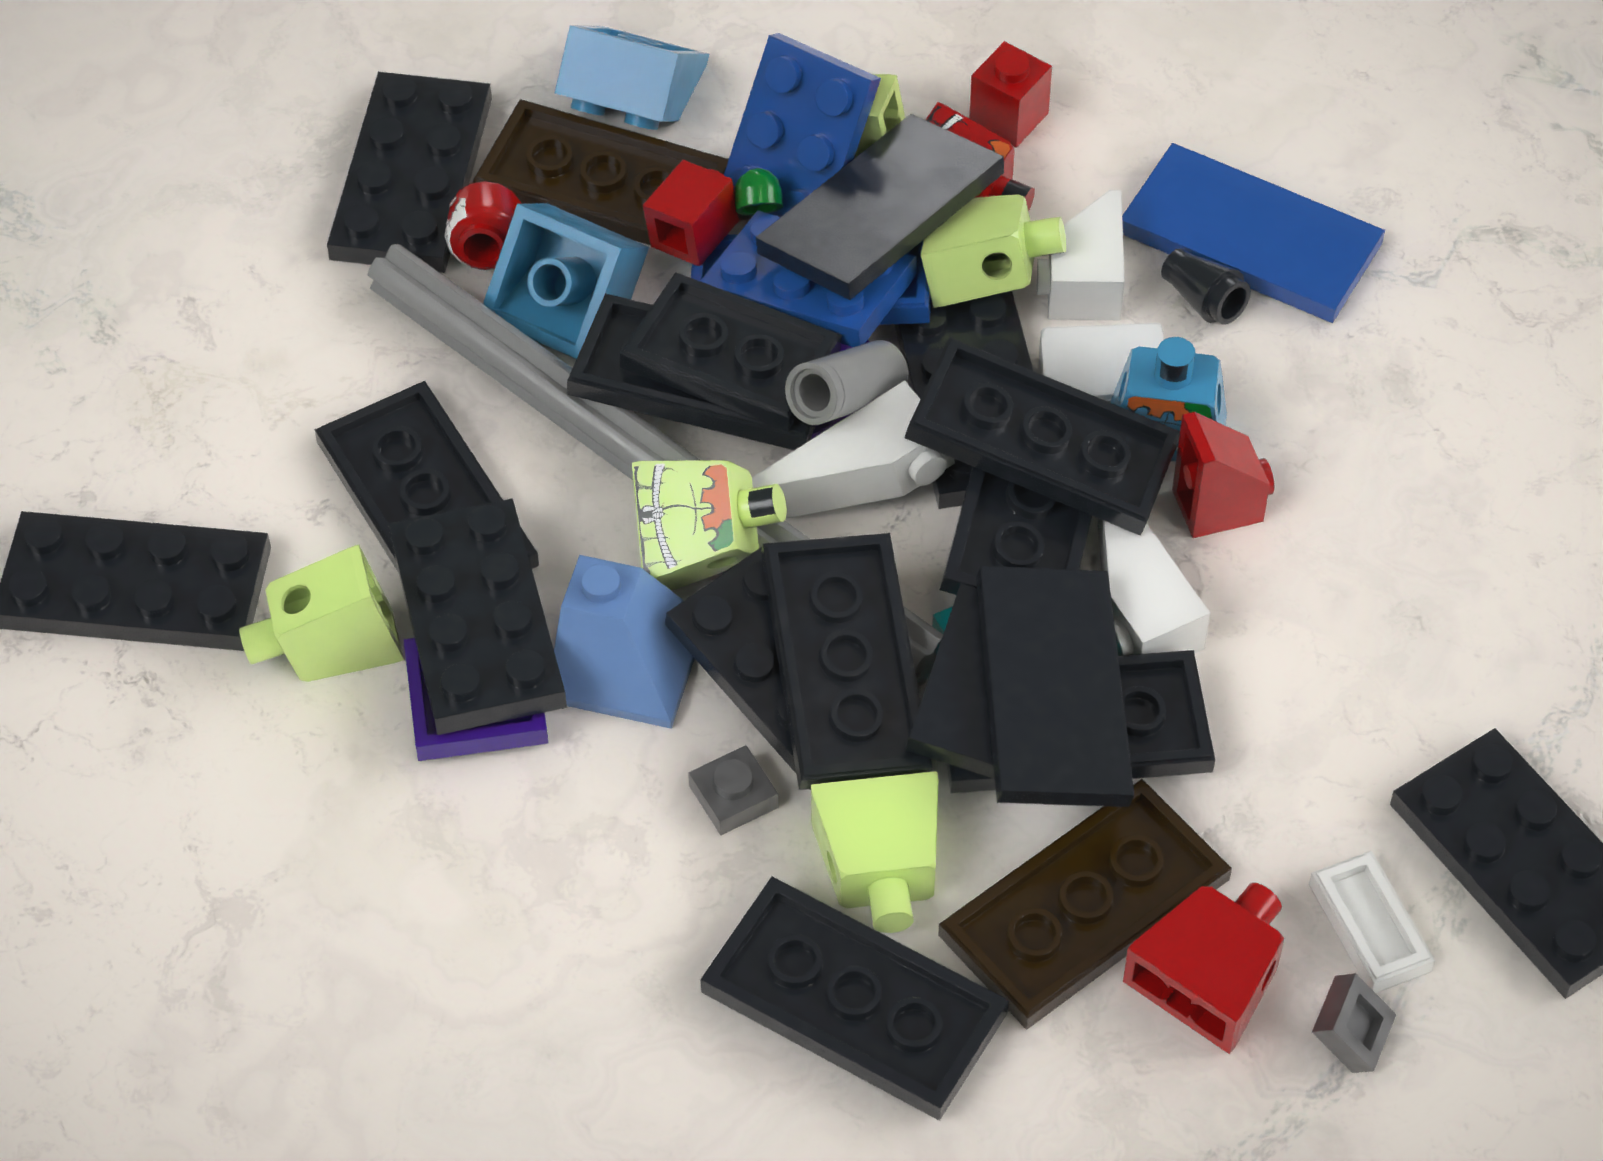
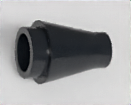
[1161,248,1251,325]

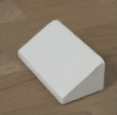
[1039,323,1164,401]

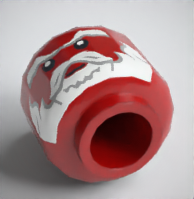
[445,181,521,270]

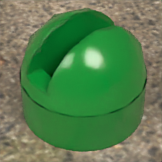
[734,168,783,215]

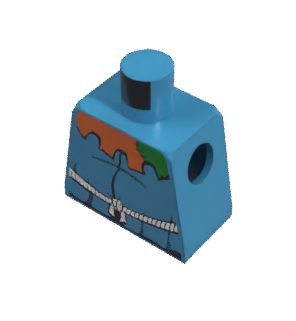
[1111,337,1227,462]

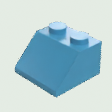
[555,25,709,130]
[483,203,649,359]

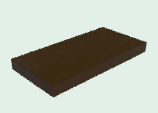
[473,99,729,245]
[938,779,1232,1030]

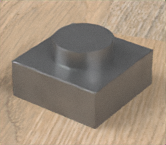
[688,745,779,836]
[1312,973,1396,1073]

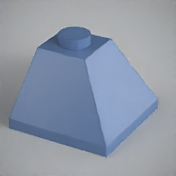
[554,555,695,729]

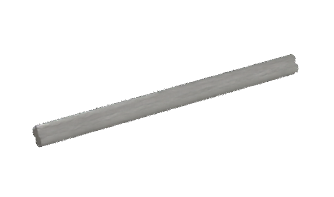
[367,244,943,686]

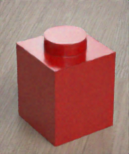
[969,41,1052,148]
[643,160,739,266]

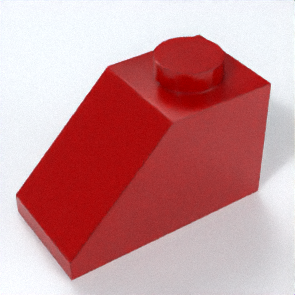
[1172,412,1274,538]

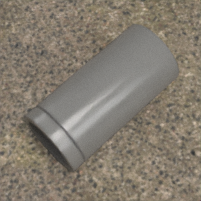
[785,340,908,425]

